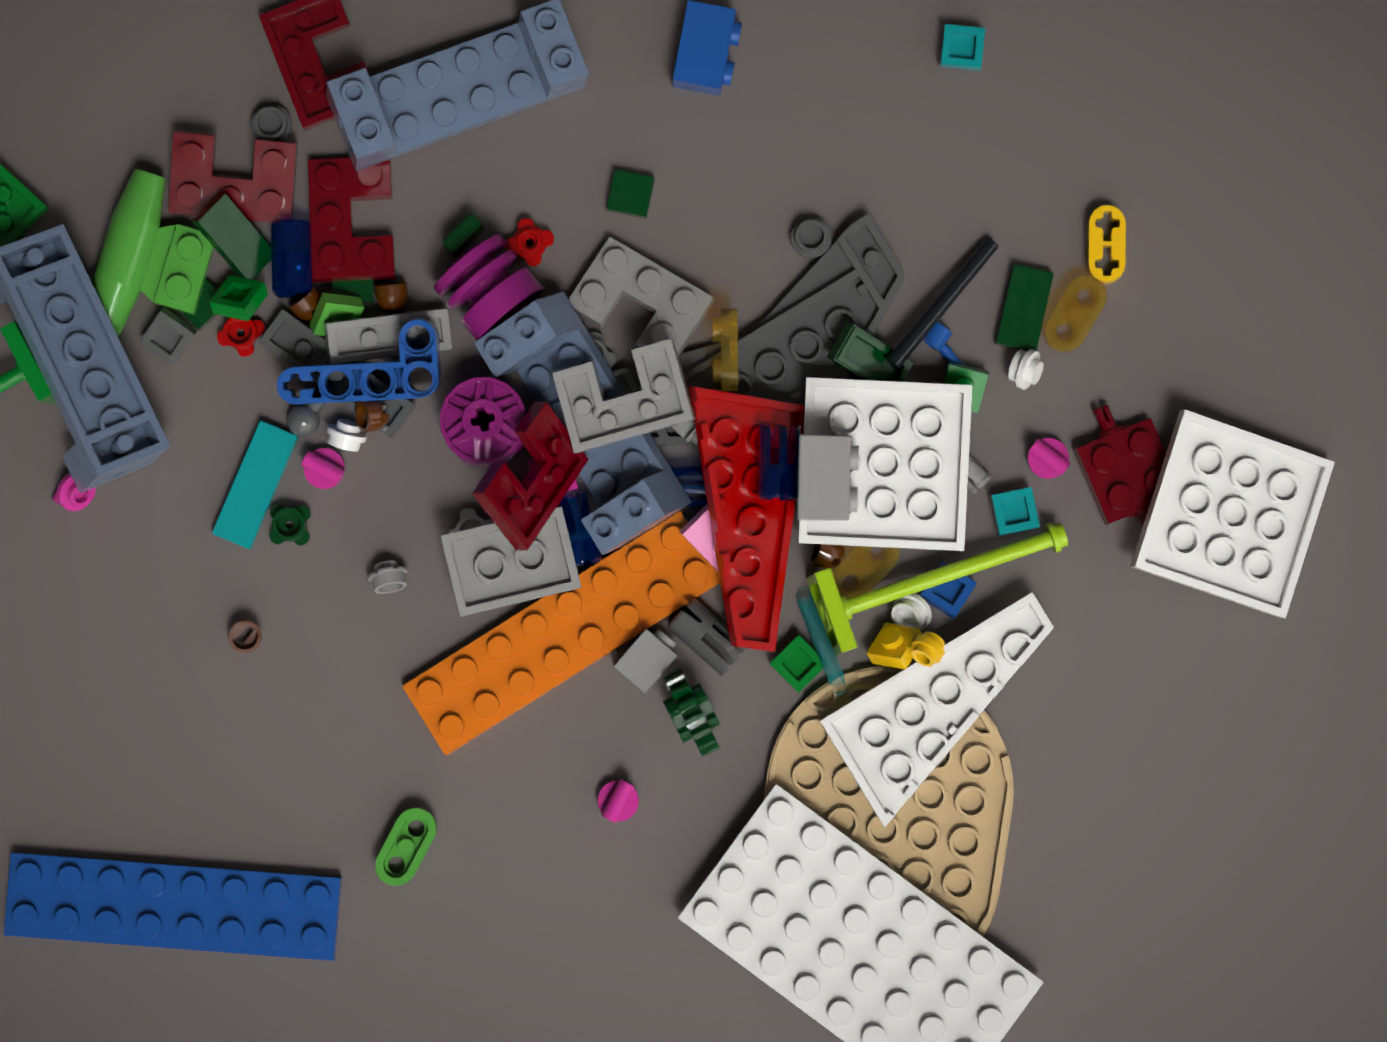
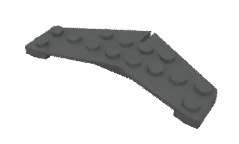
[612,213,904,446]

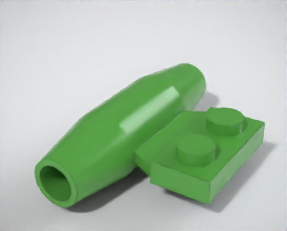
[93,169,215,336]

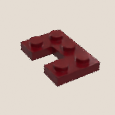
[258,0,370,131]
[168,130,298,225]
[308,158,396,283]
[472,402,589,551]

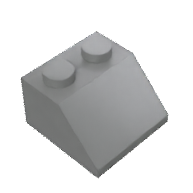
[798,435,859,521]

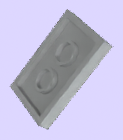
[440,507,581,617]

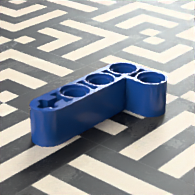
[277,318,441,404]

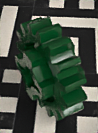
[663,668,720,757]

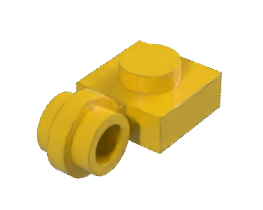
[867,622,945,670]

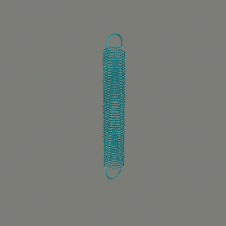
[797,587,845,695]

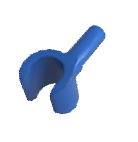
[924,322,964,365]

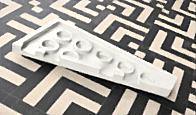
[820,592,1054,828]

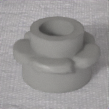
[368,560,408,594]

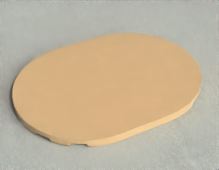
[763,666,1014,937]

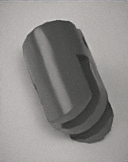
[668,598,747,676]

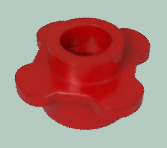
[505,218,554,267]
[217,317,265,357]

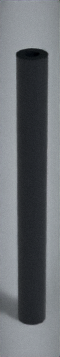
[886,237,999,369]

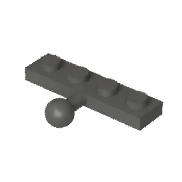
[259,309,416,439]

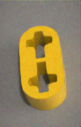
[1087,205,1126,285]

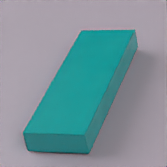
[212,420,299,550]

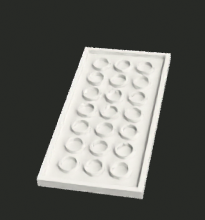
[678,784,1044,1042]

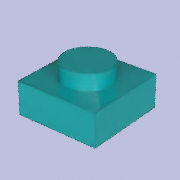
[940,24,986,71]
[990,487,1040,536]

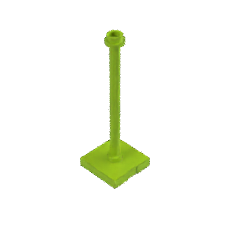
[806,522,1068,657]

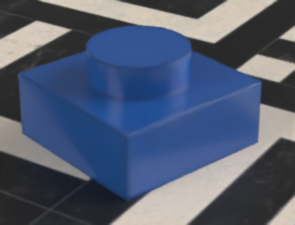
[920,561,977,620]

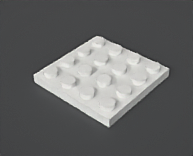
[798,377,972,551]
[1130,409,1335,618]

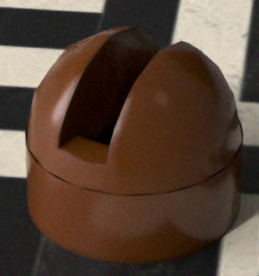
[374,282,408,312]
[287,285,321,321]
[355,400,389,433]
[811,544,845,569]
[228,619,262,653]

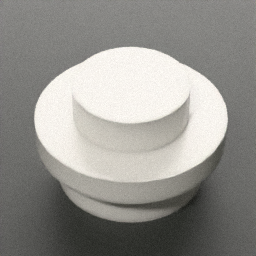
[1008,349,1044,390]
[326,419,367,452]
[891,593,932,631]

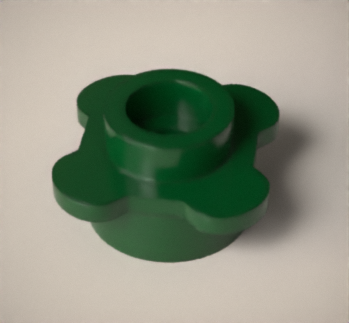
[269,504,311,546]

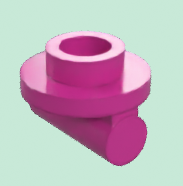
[1027,438,1071,479]
[301,448,345,489]
[51,472,96,511]
[598,779,639,823]

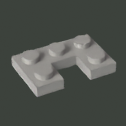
[568,236,714,357]
[552,339,695,453]

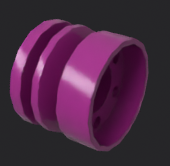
[433,234,544,341]
[440,377,527,468]

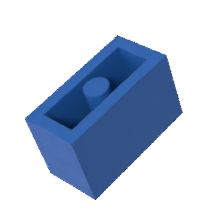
[673,0,742,96]

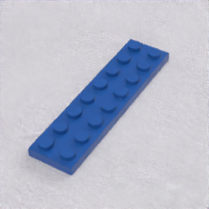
[4,852,342,961]

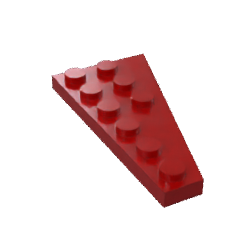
[689,387,805,652]

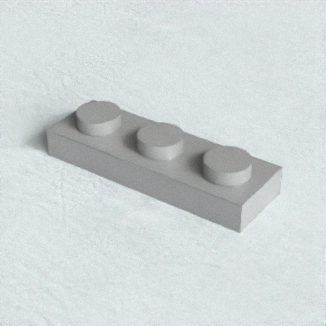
[324,307,452,364]

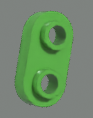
[375,808,437,886]

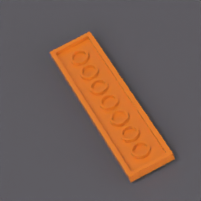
[402,511,720,756]

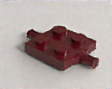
[1074,404,1166,527]

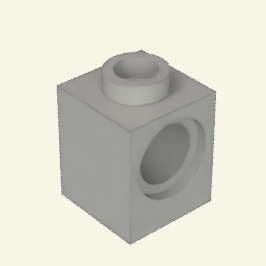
[614,629,678,694]

